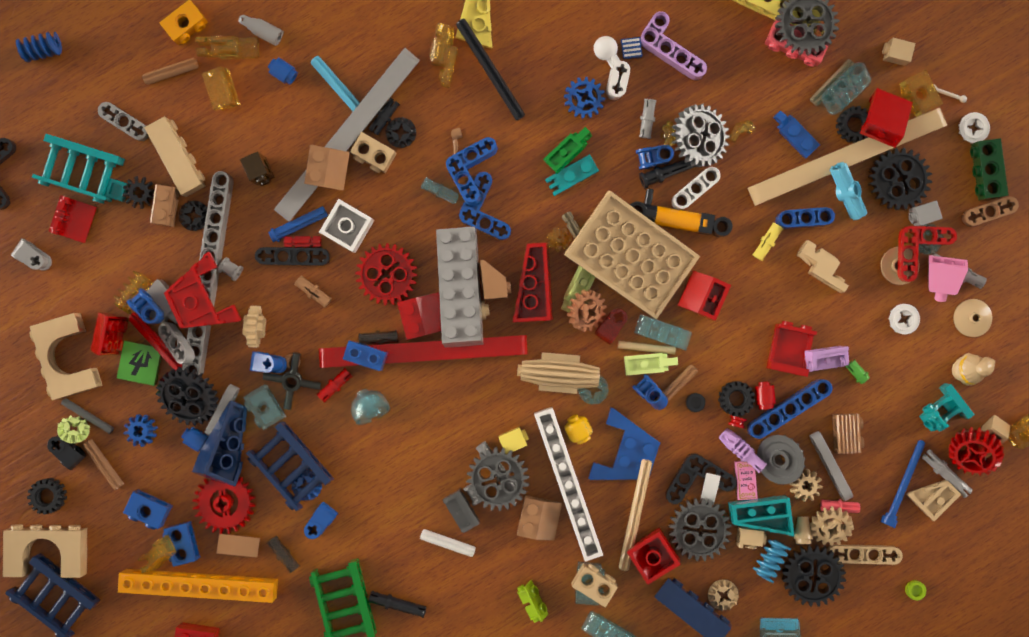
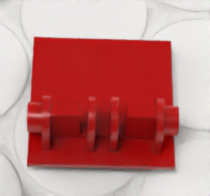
[49,195,97,243]

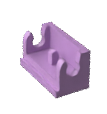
[804,346,849,372]

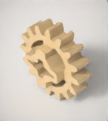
[243,306,266,348]
[810,506,854,546]

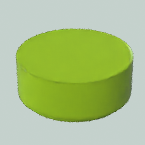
[905,580,926,601]

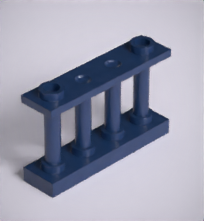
[246,422,334,511]
[5,553,101,637]

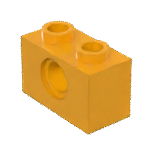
[159,0,208,45]

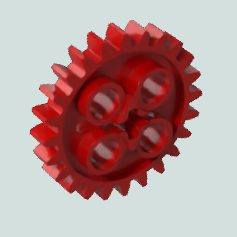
[355,243,418,305]

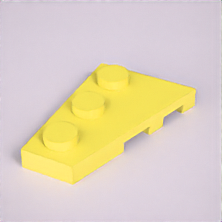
[455,0,493,49]

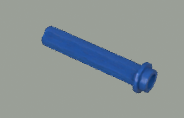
[268,207,328,242]

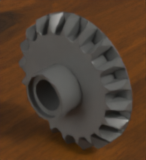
[757,434,806,484]

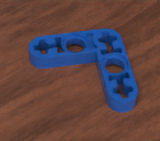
[446,137,498,206]
[459,172,511,240]

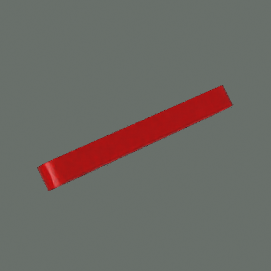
[319,335,528,368]

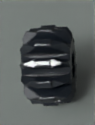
[122,176,155,209]

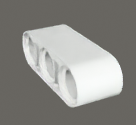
[671,167,720,210]

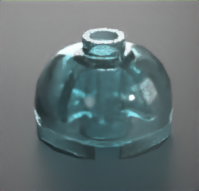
[351,389,390,425]

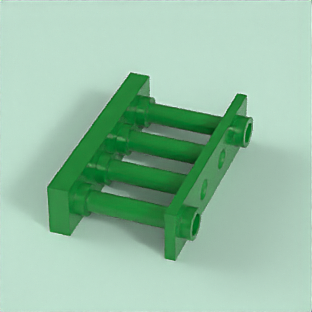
[309,558,377,637]

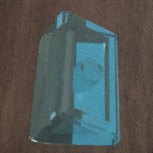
[760,618,801,637]

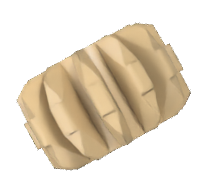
[789,468,823,502]

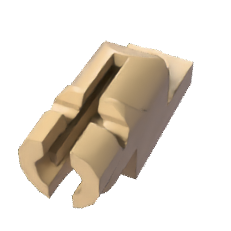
[797,240,849,293]

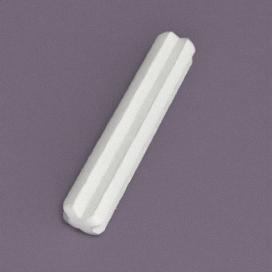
[420,529,476,557]

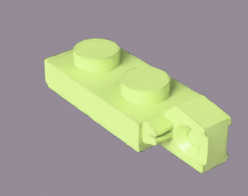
[561,266,596,312]
[624,353,678,375]

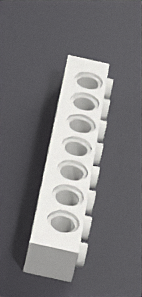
[534,407,603,562]

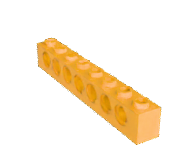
[118,569,278,603]

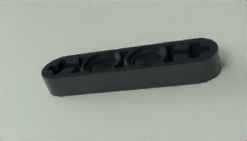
[255,247,331,266]

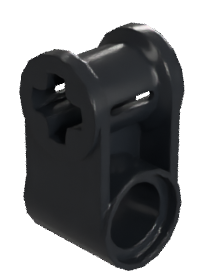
[47,436,86,470]

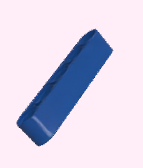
[747,379,832,439]

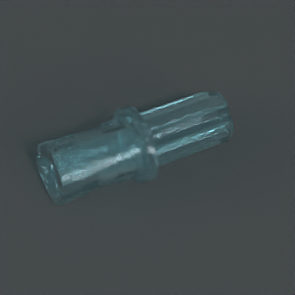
[421,177,459,204]

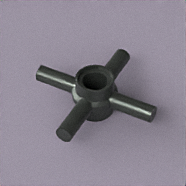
[262,352,321,410]

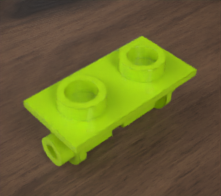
[517,580,548,623]

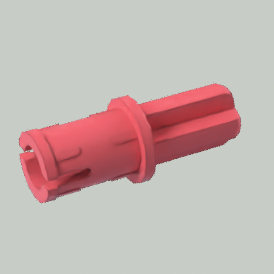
[820,499,860,513]

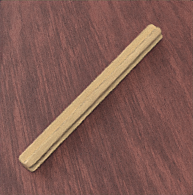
[619,459,652,571]

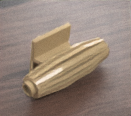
[517,352,600,394]

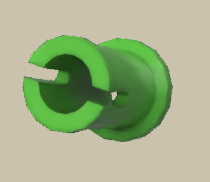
[845,359,870,384]

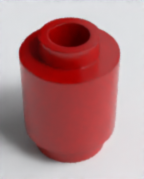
[755,381,776,409]

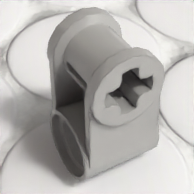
[11,238,52,270]

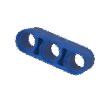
[775,207,835,229]

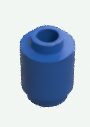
[268,57,298,85]
[181,427,209,452]

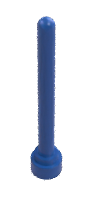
[880,440,925,528]

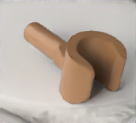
[451,128,463,155]

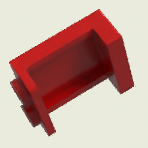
[860,88,913,148]
[766,321,817,377]

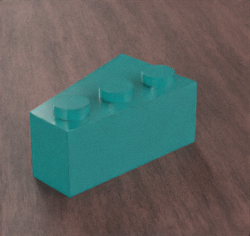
[728,495,795,537]

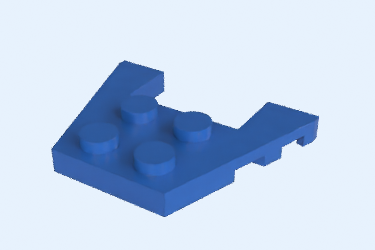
[588,408,660,480]

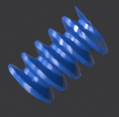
[16,32,62,62]

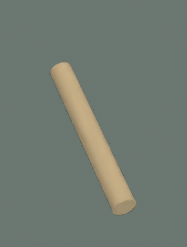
[618,341,676,355]

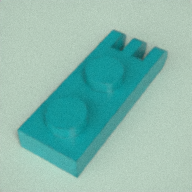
[545,154,599,196]

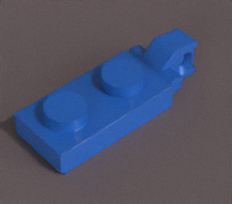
[773,110,820,159]

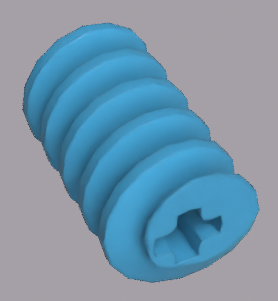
[753,540,791,583]

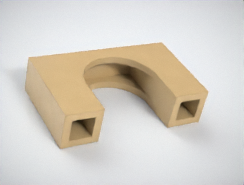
[30,313,103,400]
[3,524,87,578]

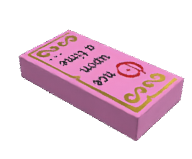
[734,461,758,500]

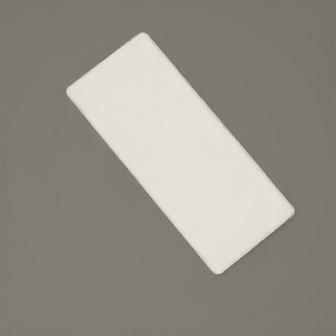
[700,473,721,505]

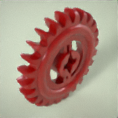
[192,477,256,534]

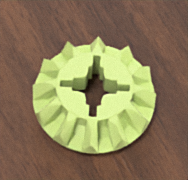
[57,415,90,443]

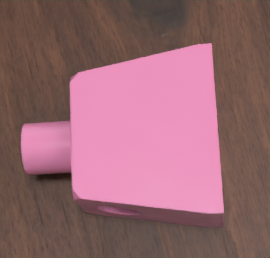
[928,255,968,302]

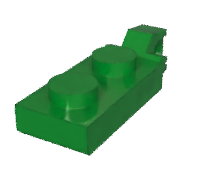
[543,127,592,174]

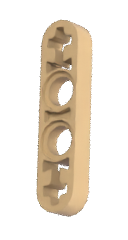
[827,544,903,565]

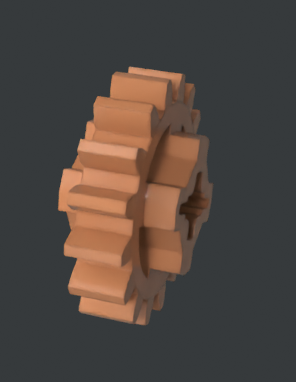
[567,290,607,332]

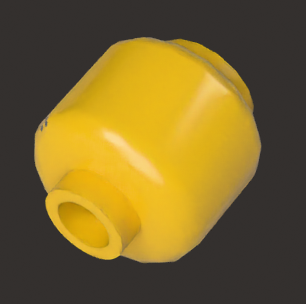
[564,414,593,444]

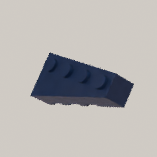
[654,577,732,637]

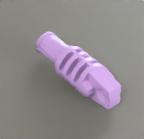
[719,428,767,473]

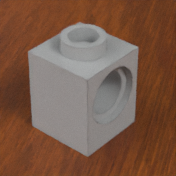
[909,200,943,226]

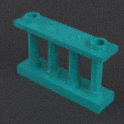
[32,134,125,204]

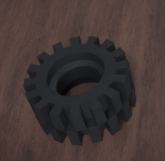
[836,106,868,143]
[718,381,755,416]
[27,478,67,514]

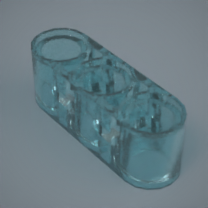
[821,62,872,115]
[634,315,692,350]
[581,611,636,637]

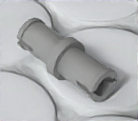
[639,99,657,139]

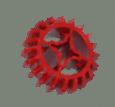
[948,427,1004,477]

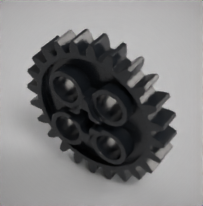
[868,148,932,211]
[156,367,219,426]
[782,544,846,607]

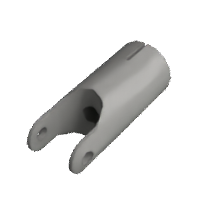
[239,15,283,46]

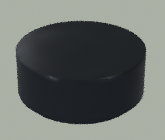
[685,393,705,412]

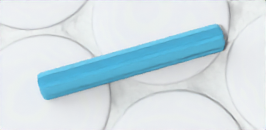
[311,56,360,111]

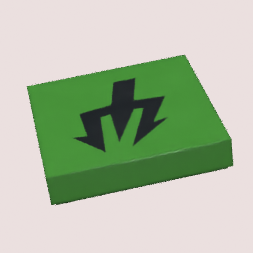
[117,341,162,386]

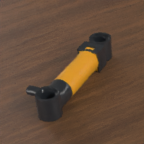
[630,188,733,237]

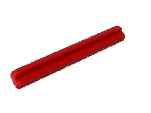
[129,312,183,370]

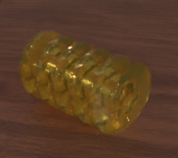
[113,271,153,314]

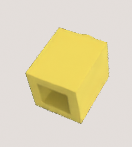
[498,426,529,454]

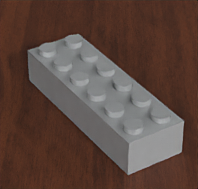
[436,226,484,348]

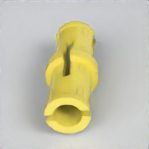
[752,222,783,261]

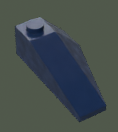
[192,400,247,486]

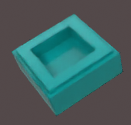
[104,178,130,202]

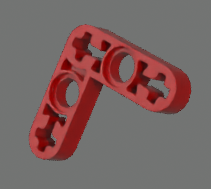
[897,226,957,282]

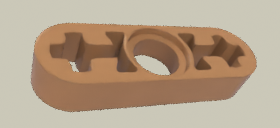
[962,196,1019,227]

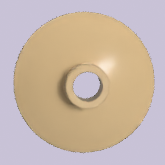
[881,247,919,285]
[953,299,992,337]

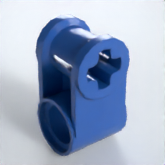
[636,145,674,170]
[126,288,164,324]
[250,351,287,373]
[632,374,668,410]
[304,501,338,539]

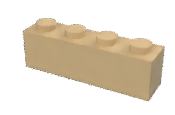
[144,116,206,197]

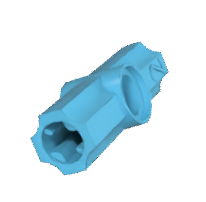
[830,162,867,220]

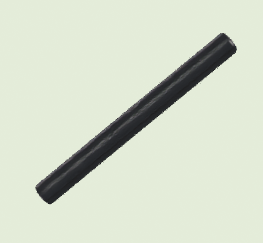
[456,18,525,120]

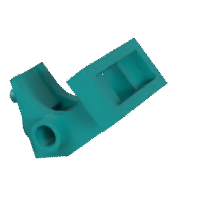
[919,383,975,432]

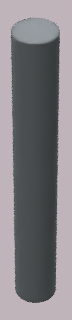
[61,398,114,434]

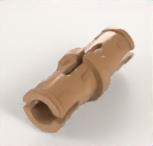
[294,275,332,308]

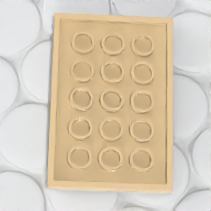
[564,190,700,320]

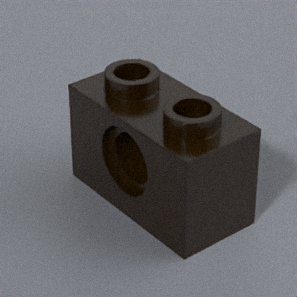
[240,151,275,186]

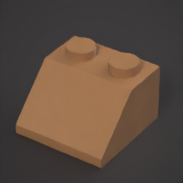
[304,145,350,191]
[480,260,511,300]
[517,495,562,540]

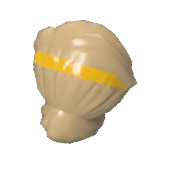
[952,353,995,386]

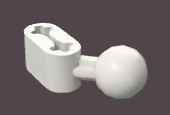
[594,36,630,100]

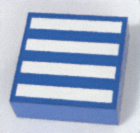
[621,37,642,60]

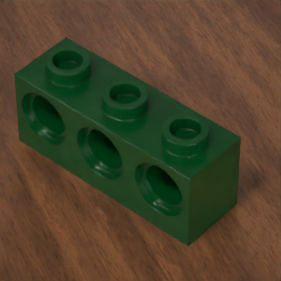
[970,138,1009,200]

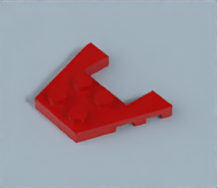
[164,252,242,329]

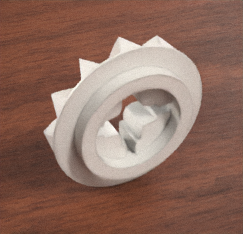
[958,112,990,143]
[888,304,920,334]

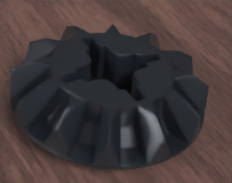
[386,117,416,148]
[178,200,207,231]

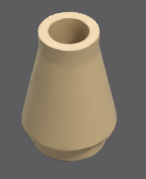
[794,517,813,544]

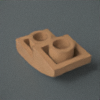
[216,534,260,557]

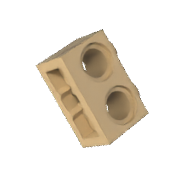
[350,132,397,173]
[571,563,618,608]

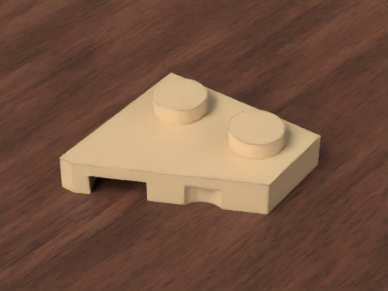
[906,480,961,521]

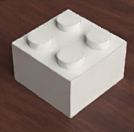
[319,199,375,253]

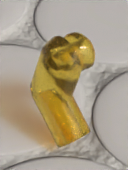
[728,120,755,142]

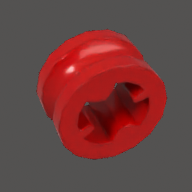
[728,415,747,429]

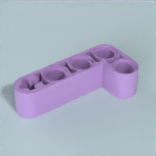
[640,12,707,80]

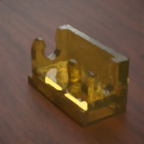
[202,66,240,111]
[138,535,177,574]

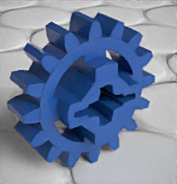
[564,77,605,120]

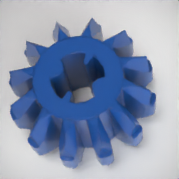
[123,414,158,447]

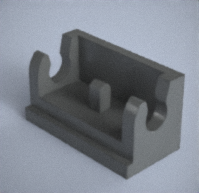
[442,489,480,533]

